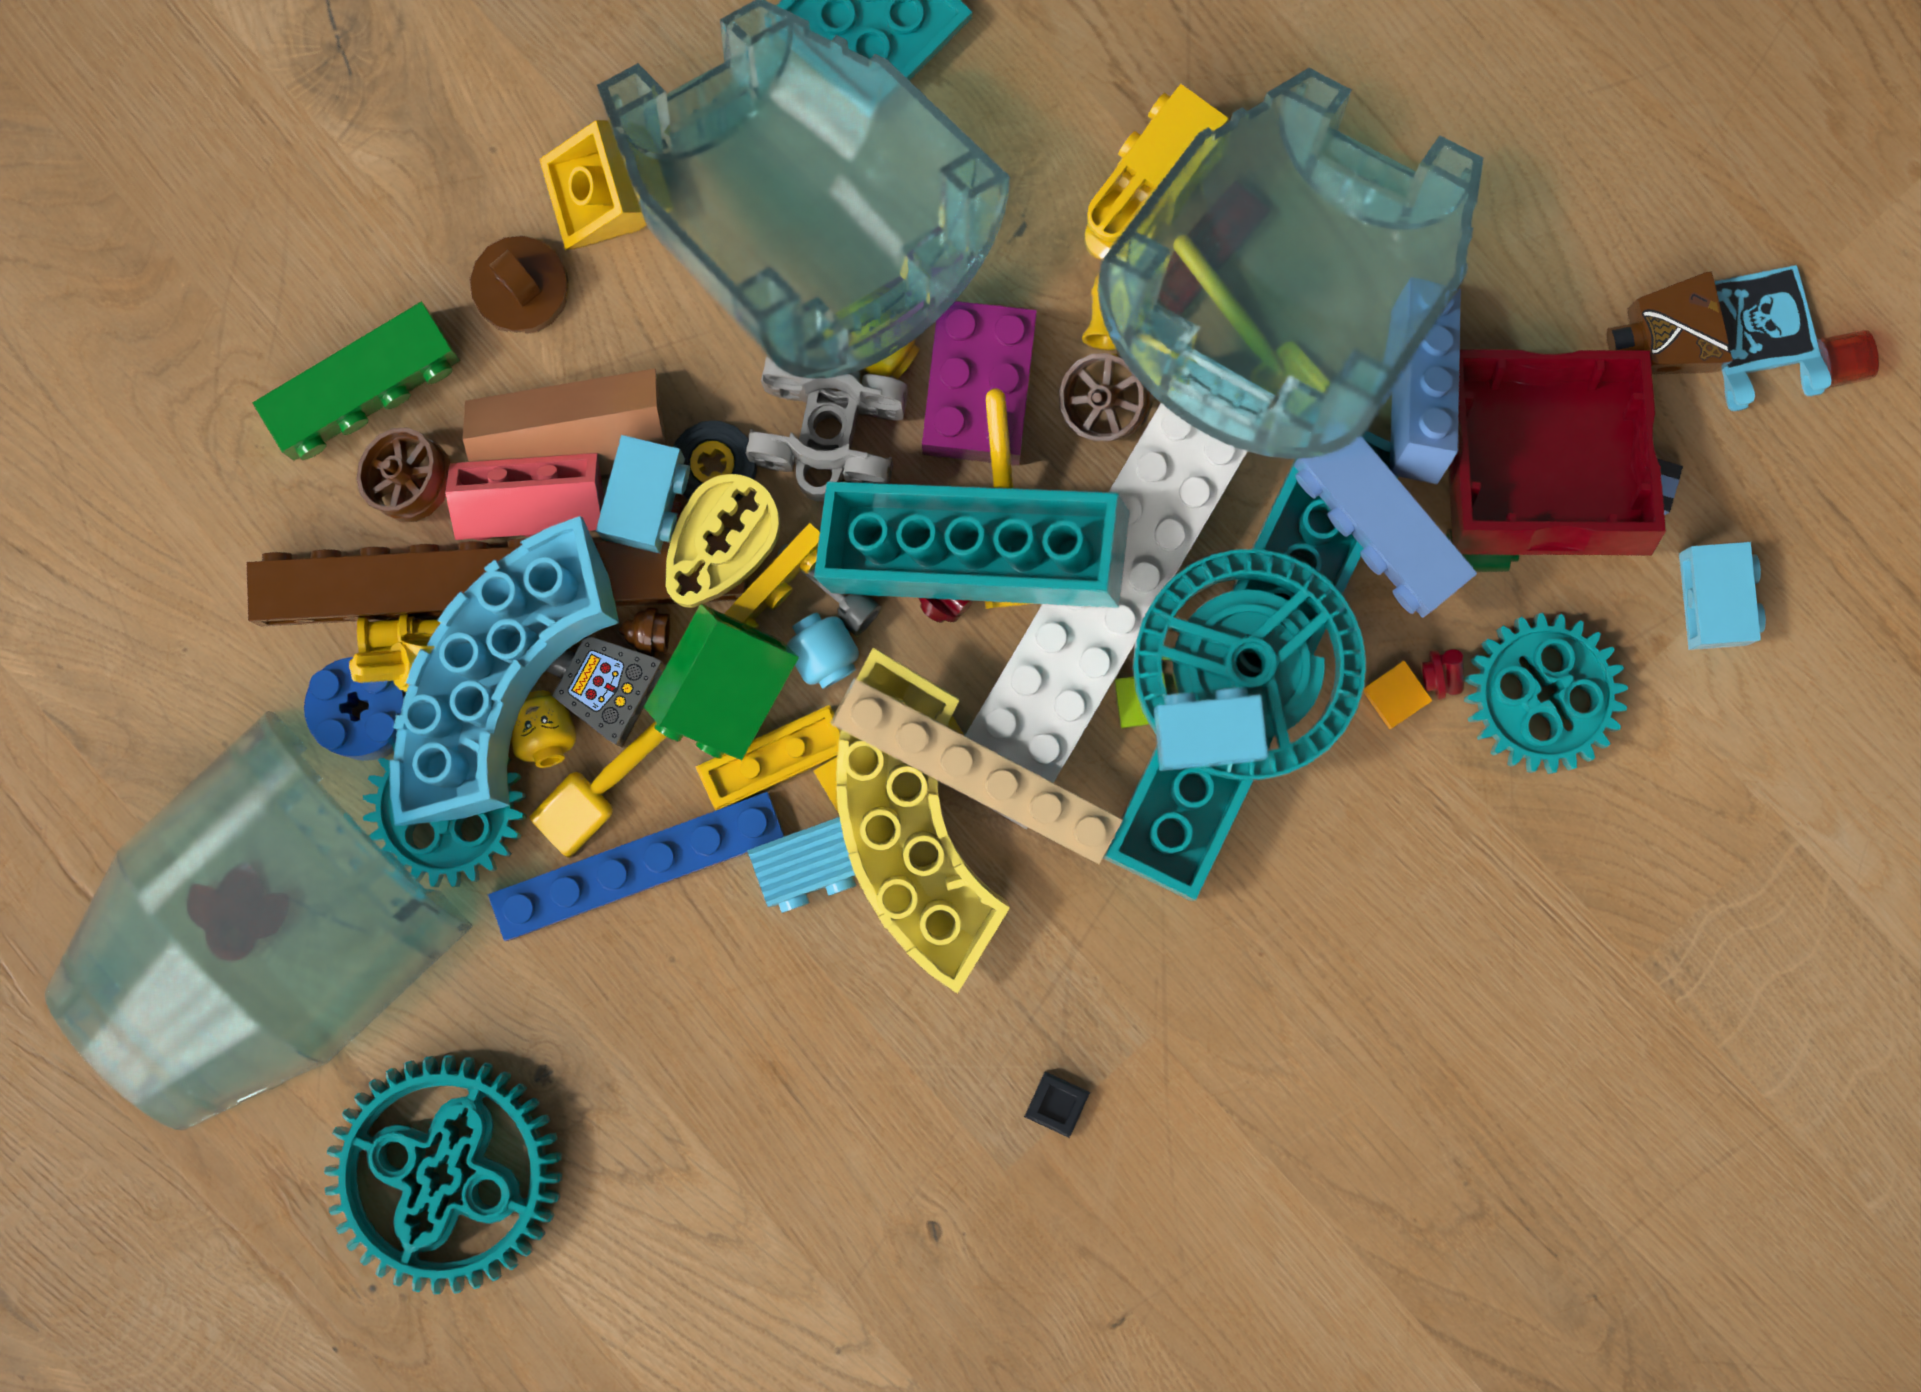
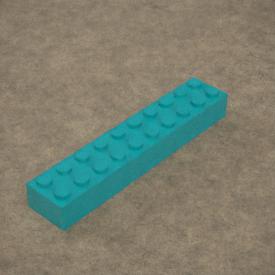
[1103,409,1398,901]

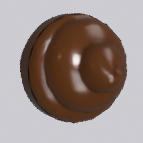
[618,607,670,657]

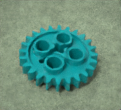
[1464,613,1628,774]
[363,743,526,887]

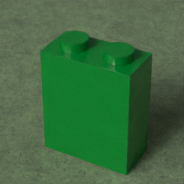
[644,604,799,760]

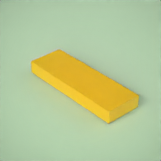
[696,705,841,811]

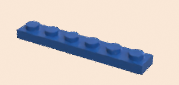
[488,792,785,941]

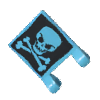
[1714,265,1832,411]

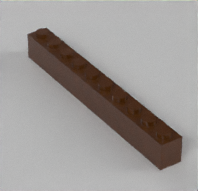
[246,528,748,627]

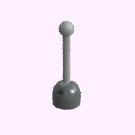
[778,544,881,636]

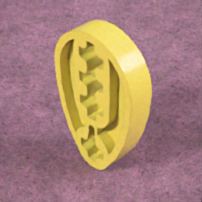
[666,474,780,608]

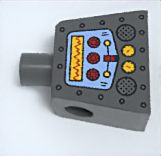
[546,636,666,748]

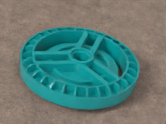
[1133,549,1366,780]

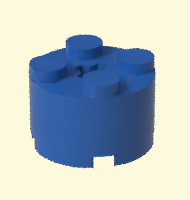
[304,657,406,761]

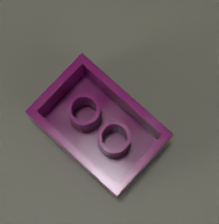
[922,299,1037,466]

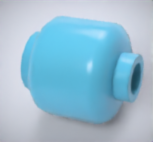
[787,612,859,689]

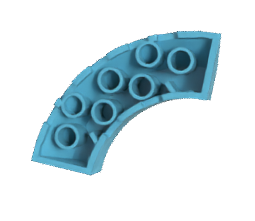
[390,516,619,826]

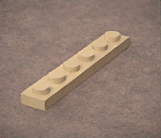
[831,678,1123,864]

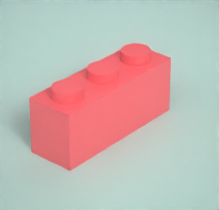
[445,453,605,540]

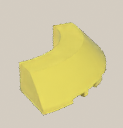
[836,648,1010,994]

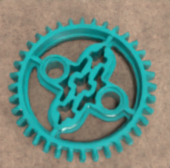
[324,1055,563,1294]

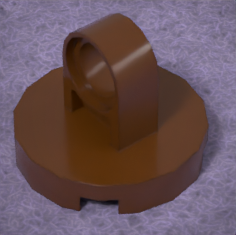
[470,236,568,334]

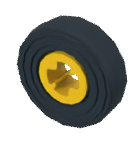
[673,421,757,502]

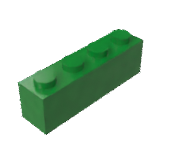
[252,301,460,461]

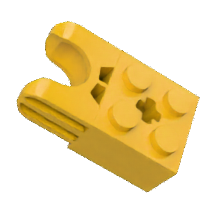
[1084,83,1228,262]

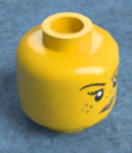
[511,690,576,768]

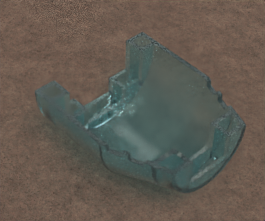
[597,0,1010,379]
[1098,68,1484,459]
[44,711,473,1130]

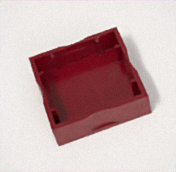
[1448,349,1666,556]

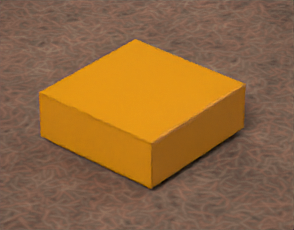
[1363,661,1432,730]

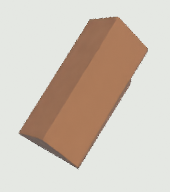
[463,368,667,479]

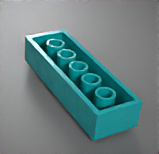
[814,482,1130,608]

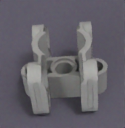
[745,355,908,501]

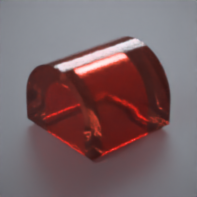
[1817,330,1879,388]

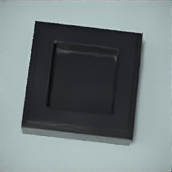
[1024,1071,1090,1138]

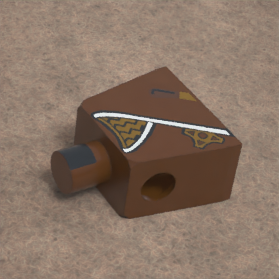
[1606,271,1733,375]

